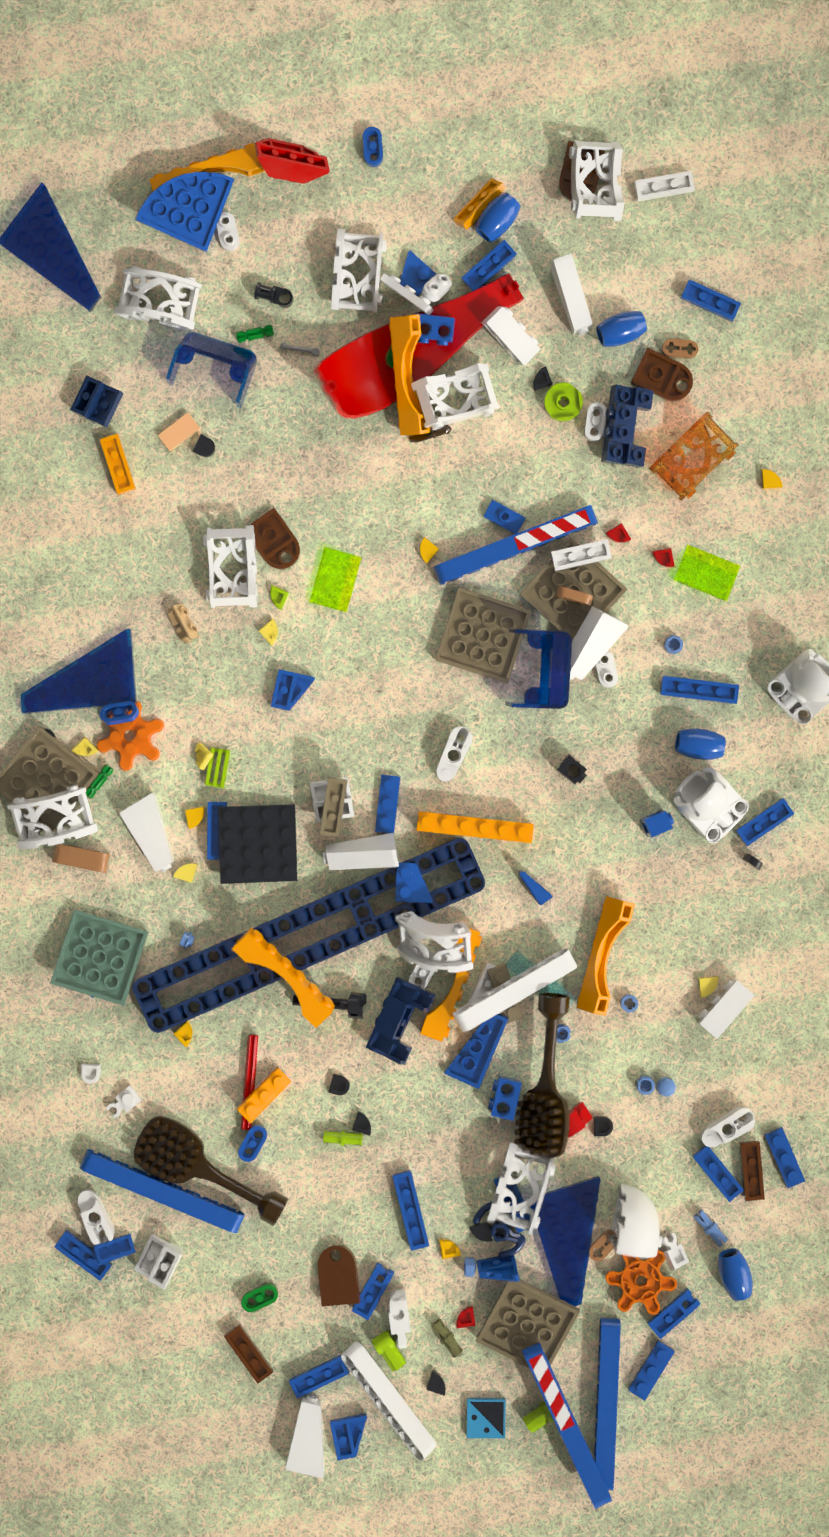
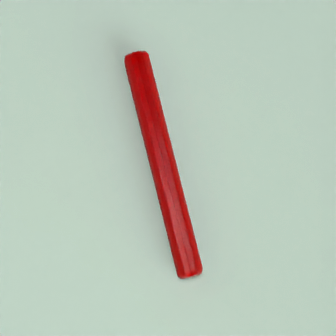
[241,1034,259,1130]

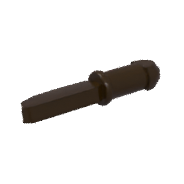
[409,425,452,443]

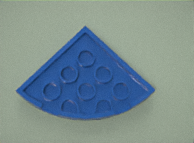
[134,172,234,252]

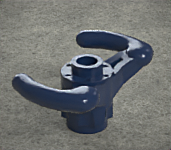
[473,1202,526,1259]

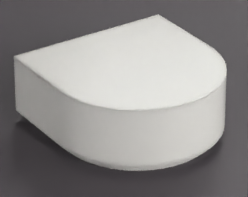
[81,1063,101,1084]

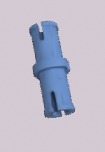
[693,1209,728,1247]

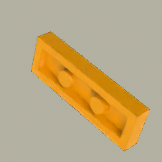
[453,178,506,230]
[100,433,136,495]
[236,1067,291,1123]

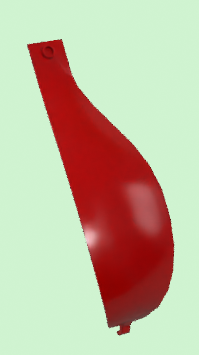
[313,273,524,418]

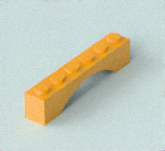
[149,143,265,191]
[389,315,430,435]
[417,811,534,843]
[576,896,635,1016]
[232,927,335,1028]
[420,927,482,1042]

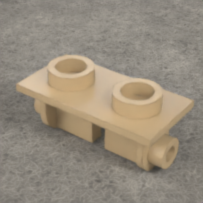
[167,603,199,644]

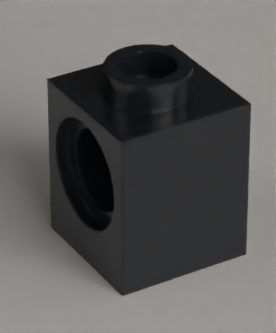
[556,755,587,784]

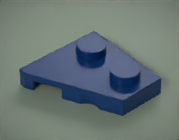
[400,250,437,297]
[271,669,315,711]
[395,862,433,903]
[476,1255,520,1282]
[330,1413,367,1461]

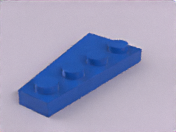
[444,1013,509,1089]

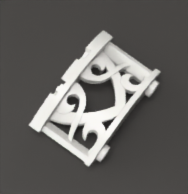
[569,140,624,221]
[331,229,387,313]
[114,266,202,331]
[411,363,500,430]
[203,525,257,608]
[7,785,98,849]
[395,911,473,973]
[487,1143,556,1235]

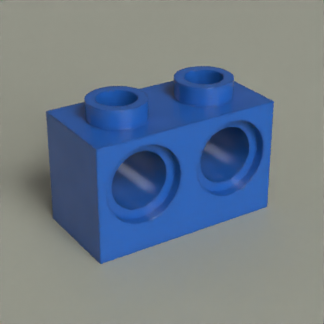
[416,314,455,346]
[640,810,674,838]
[488,1076,522,1121]

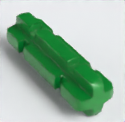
[236,325,274,343]
[85,764,114,798]

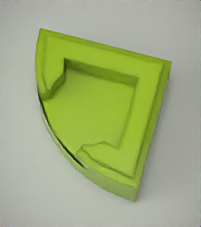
[270,585,289,610]

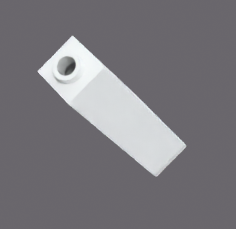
[550,253,593,336]
[558,606,628,680]
[119,793,174,873]
[323,833,399,870]
[285,1395,325,1479]

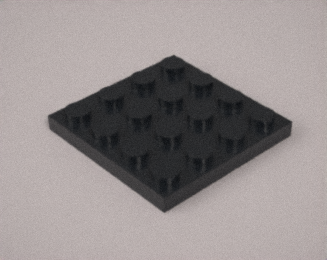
[218,804,297,884]

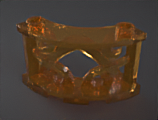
[648,411,739,501]

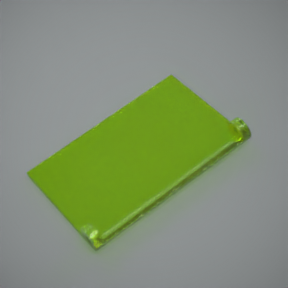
[673,545,741,602]
[309,547,362,613]

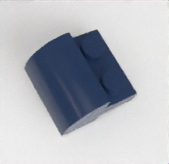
[70,375,124,428]

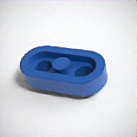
[363,127,383,167]
[100,701,139,725]
[238,1125,268,1162]

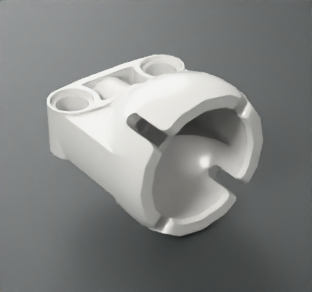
[768,649,829,724]
[674,767,749,843]

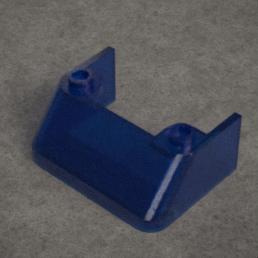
[166,332,257,409]
[505,628,572,709]

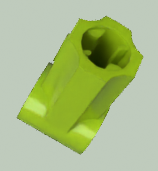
[371,1329,406,1372]
[523,1401,554,1433]

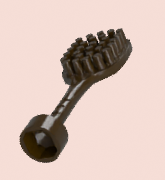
[514,992,570,1158]
[134,1116,289,1226]

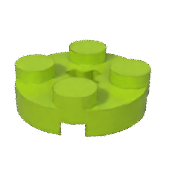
[544,382,583,422]

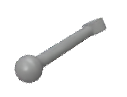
[280,343,320,356]

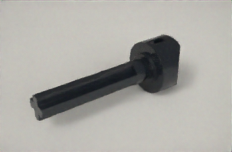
[292,992,367,1019]

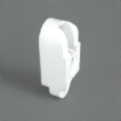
[436,727,473,782]
[701,1106,755,1148]
[77,1189,115,1245]
[388,1289,411,1349]

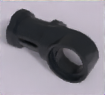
[254,282,294,308]

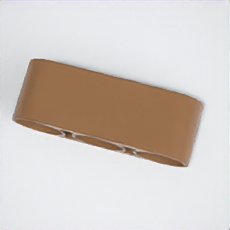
[52,843,110,873]

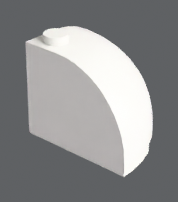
[609,1183,662,1257]

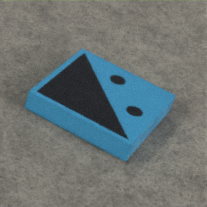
[467,1398,506,1439]

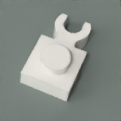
[106,1085,142,1118]
[662,1233,689,1270]

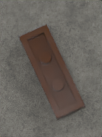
[739,1141,765,1201]
[224,1324,274,1384]

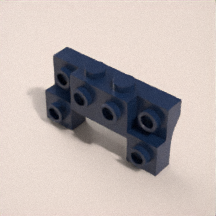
[601,384,654,468]
[366,977,436,1065]

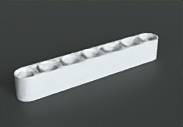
[453,948,577,1032]
[341,1342,436,1461]

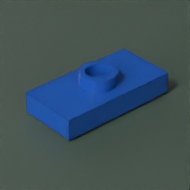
[483,499,526,534]
[93,1234,136,1266]

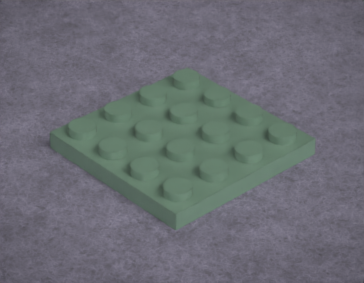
[50,910,149,1006]

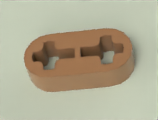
[661,339,699,359]
[555,586,593,606]
[588,1229,618,1261]

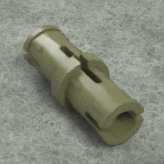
[431,1319,463,1358]

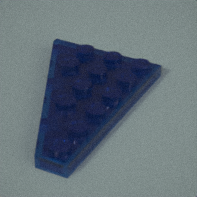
[0,182,101,312]
[21,629,137,714]
[528,1176,601,1306]

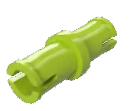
[323,1130,363,1146]

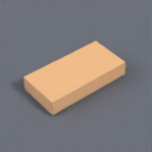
[158,413,200,451]

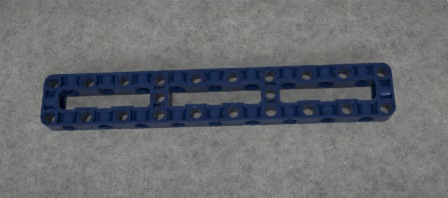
[133,838,485,1033]

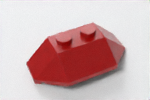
[254,138,330,184]

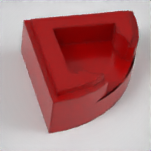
[605,523,632,543]
[652,548,675,567]
[456,1305,476,1328]

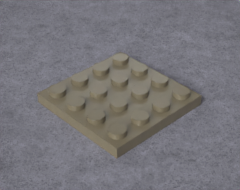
[519,538,628,643]
[435,587,531,684]
[0,726,99,832]
[476,1279,580,1368]

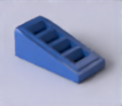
[518,870,552,905]

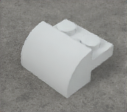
[310,776,354,823]
[134,1234,183,1290]

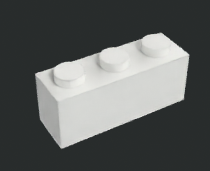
[481,306,540,366]
[697,979,755,1039]

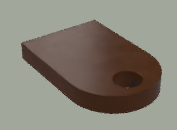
[559,141,605,202]
[631,348,693,401]
[250,508,300,569]
[318,1245,361,1307]

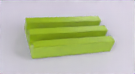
[205,747,231,788]

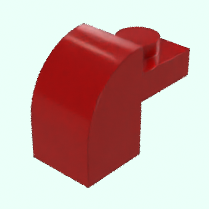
[568,1102,593,1138]

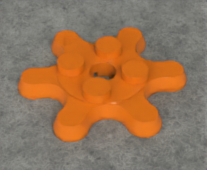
[96,700,164,771]
[605,1250,677,1315]

